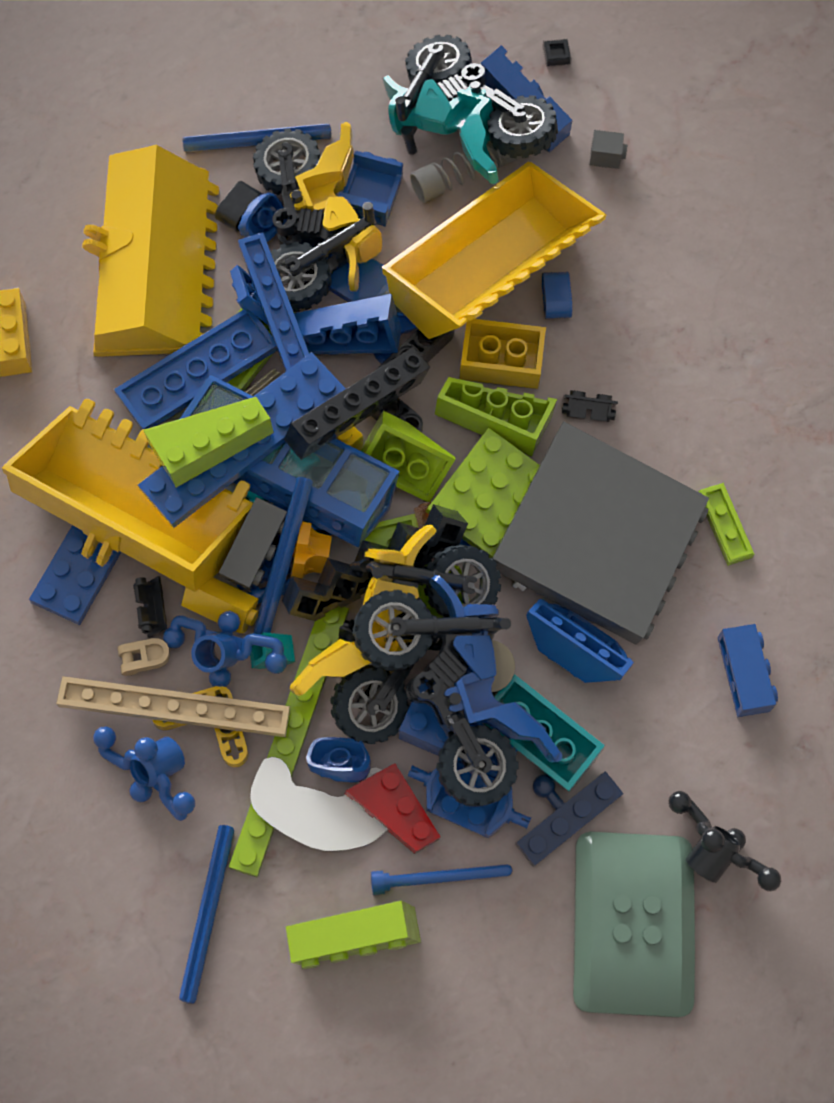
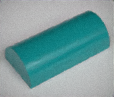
[484,674,605,792]

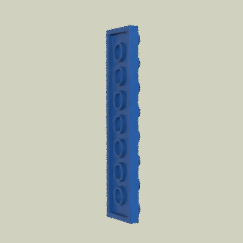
[138,352,346,528]

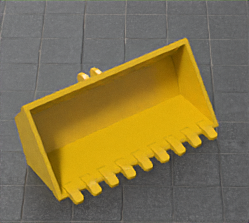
[82,145,219,357]
[382,161,607,339]
[2,399,253,592]

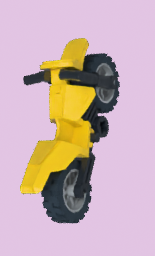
[253,122,382,312]
[290,525,501,744]

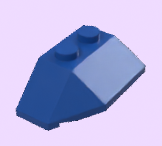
[526,599,634,683]

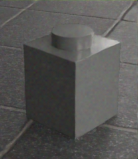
[589,130,628,169]

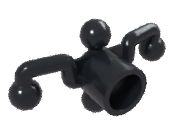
[668,791,782,892]

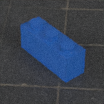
[717,624,778,718]

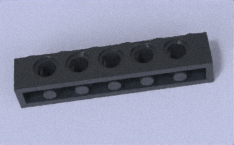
[284,347,430,460]

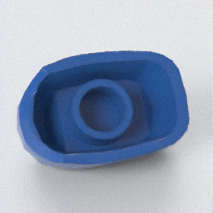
[238,193,287,242]
[306,737,371,783]

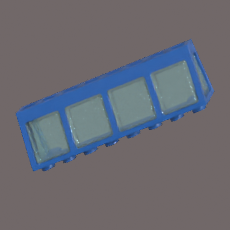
[180,375,399,548]

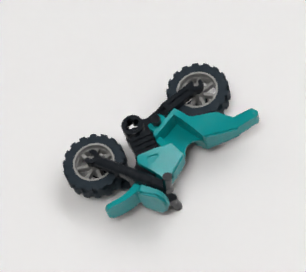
[383,35,558,184]

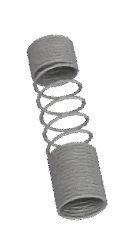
[410,141,522,203]

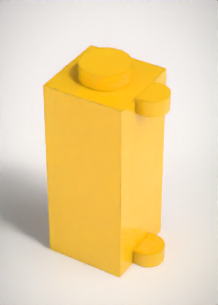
[181,577,259,634]

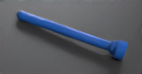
[371,864,513,896]

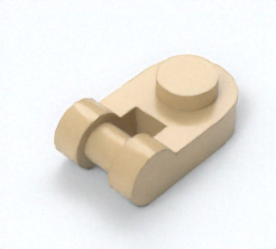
[117,638,170,676]

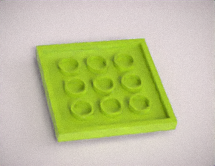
[425,428,540,559]

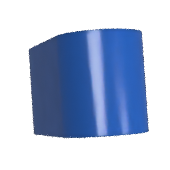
[542,272,572,319]

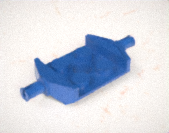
[408,762,532,838]

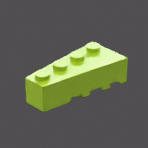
[434,377,557,457]
[143,397,274,487]
[285,901,421,969]

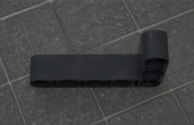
[371,329,455,433]

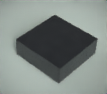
[543,39,571,66]

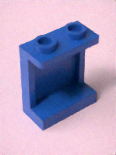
[338,151,403,227]

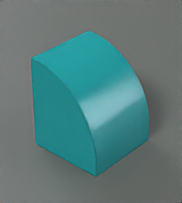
[250,632,295,669]

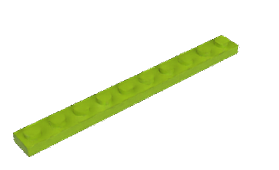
[229,606,349,878]

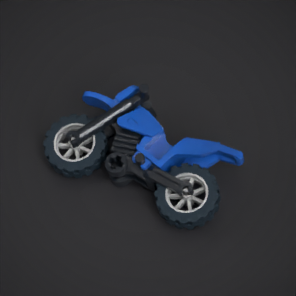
[353,575,562,806]

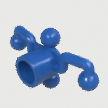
[163,611,287,687]
[93,726,196,821]

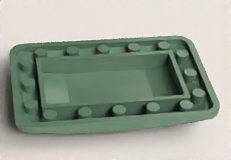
[573,832,695,1017]

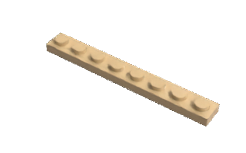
[56,676,290,737]

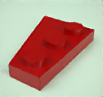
[344,763,441,854]

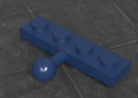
[515,771,624,867]

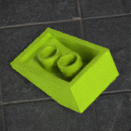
[360,410,455,503]

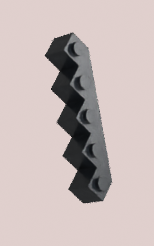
[282,504,468,621]

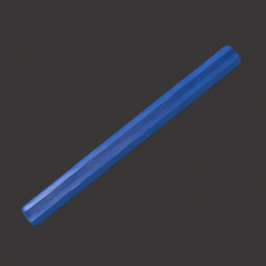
[182,123,332,152]
[253,477,313,634]
[179,825,234,1004]

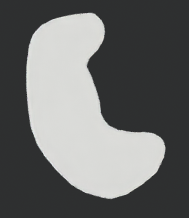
[250,757,388,851]

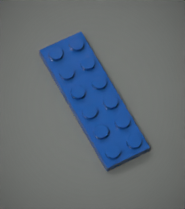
[114,310,278,430]

